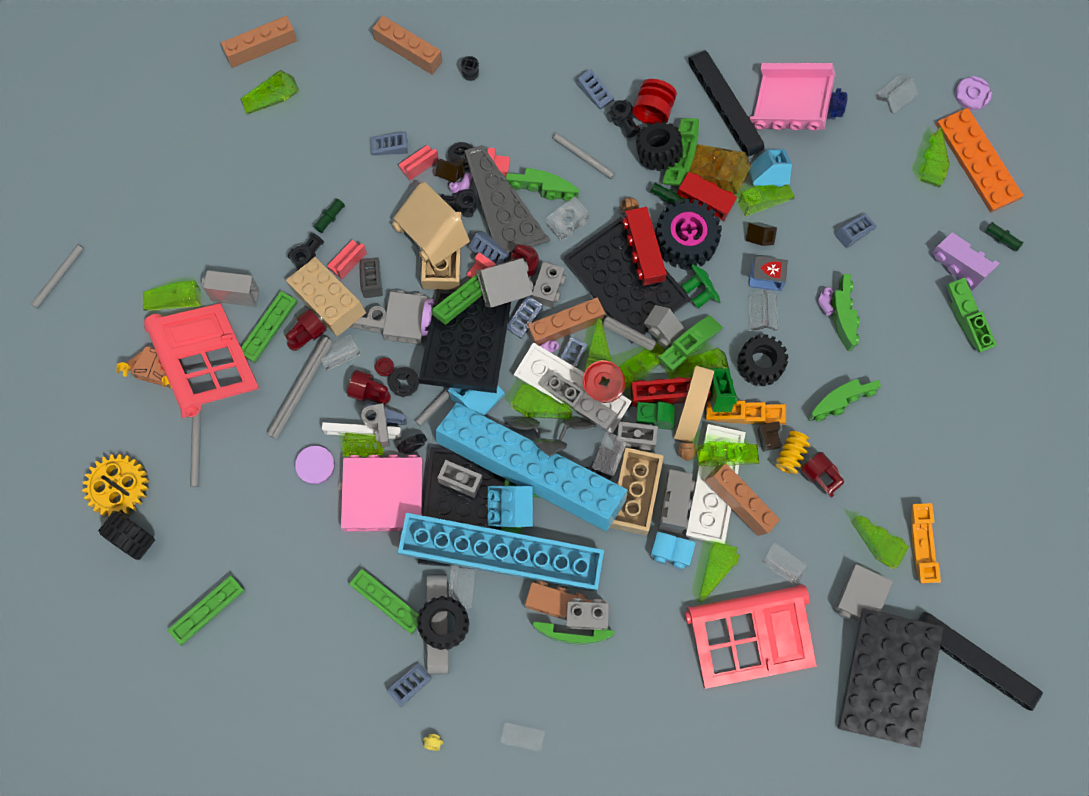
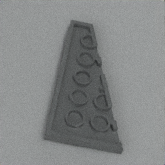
[464,145,551,257]

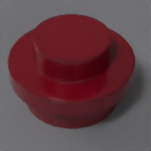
[375,358,394,377]

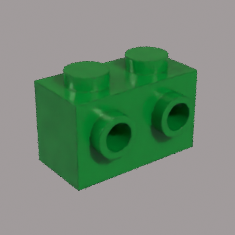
[709,368,737,412]

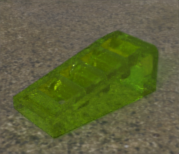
[343,433,384,457]

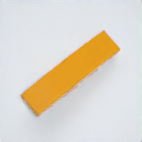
[706,401,787,425]

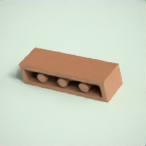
[220,15,297,68]
[372,16,442,75]
[528,297,605,346]
[704,463,780,536]
[525,581,606,620]

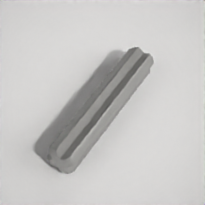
[603,316,656,351]

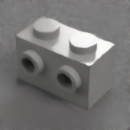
[532,262,567,308]
[644,305,687,348]
[615,422,658,452]
[566,598,609,631]

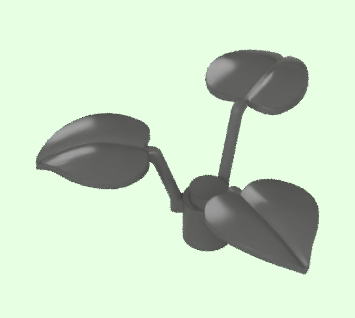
[505,417,596,457]

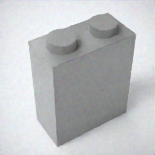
[476,258,533,307]
[202,270,259,307]
[383,291,428,345]
[834,564,893,625]

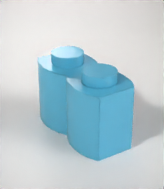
[650,532,696,569]

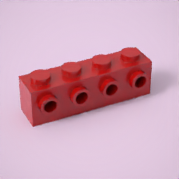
[622,207,667,286]
[630,377,711,407]

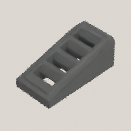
[360,258,383,298]

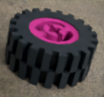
[655,199,722,270]

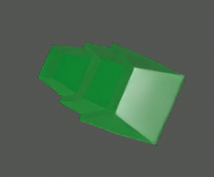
[681,264,721,309]

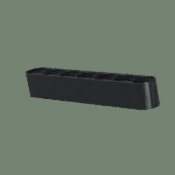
[688,50,765,157]
[918,612,1043,711]

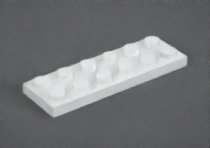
[514,343,632,434]
[685,424,746,545]

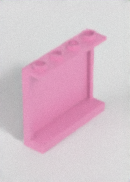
[750,63,835,131]
[341,455,423,532]

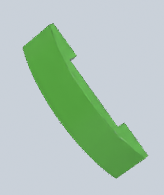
[662,118,699,186]
[533,622,614,645]

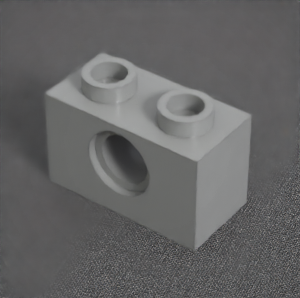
[437,460,482,498]

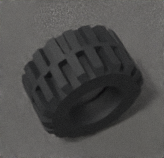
[636,121,683,171]
[737,334,789,386]
[98,511,155,560]
[417,596,470,650]

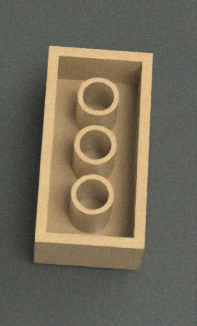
[421,212,462,290]
[286,257,366,337]
[609,447,664,536]

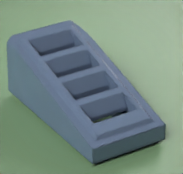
[577,69,614,109]
[371,132,408,155]
[835,213,877,248]
[469,232,509,264]
[507,296,543,338]
[560,336,588,368]
[367,403,407,425]
[387,664,432,707]

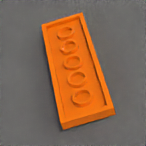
[935,108,1024,213]

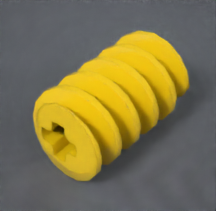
[775,431,811,475]

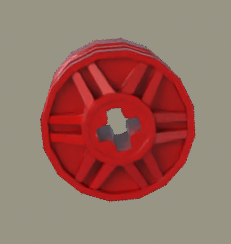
[632,79,677,124]
[583,360,626,403]

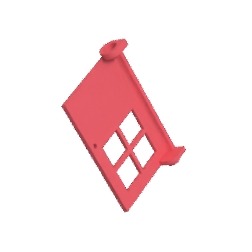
[144,303,259,418]
[685,584,817,689]

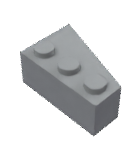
[658,470,695,534]

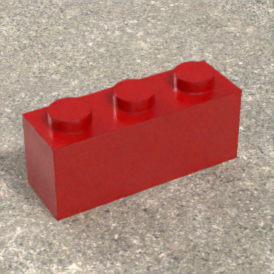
[677,172,737,222]

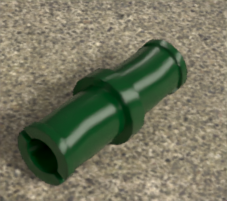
[650,182,687,205]
[313,198,345,233]
[985,222,1023,252]

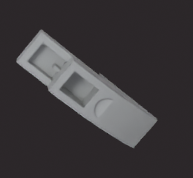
[542,371,618,431]

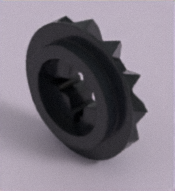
[447,142,474,168]
[388,367,419,398]
[397,434,427,454]

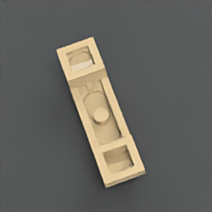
[674,365,714,443]

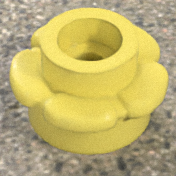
[423,734,443,751]

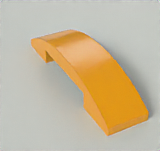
[911,503,941,583]

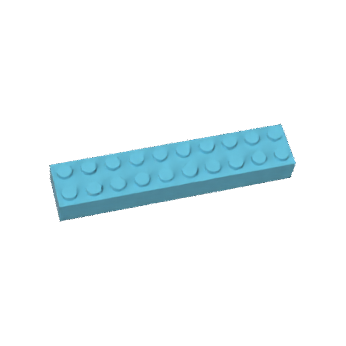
[436,403,627,532]
[398,513,604,591]

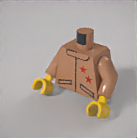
[116,346,172,389]

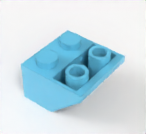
[747,149,792,187]
[448,386,505,416]
[488,486,533,527]

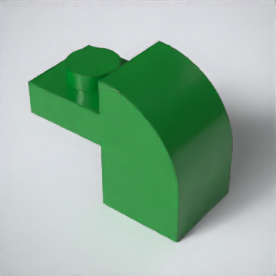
[636,402,675,430]

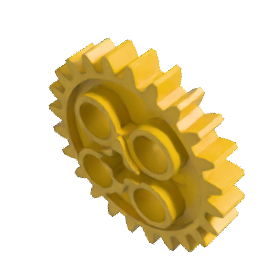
[82,454,149,517]

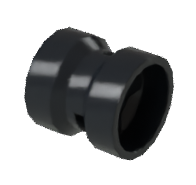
[461,56,479,81]

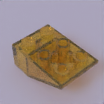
[689,144,751,195]

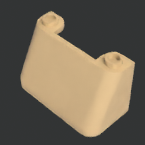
[392,181,470,266]

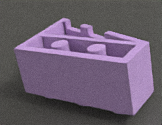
[932,232,1000,291]

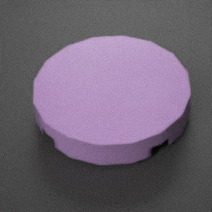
[955,76,992,111]
[421,299,435,337]
[295,446,335,485]

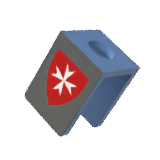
[749,256,788,291]

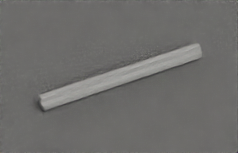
[267,337,332,439]

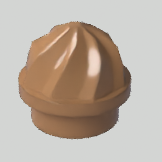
[621,197,639,213]
[678,443,697,461]

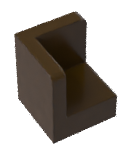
[435,158,465,183]
[746,222,777,246]
[757,421,782,452]

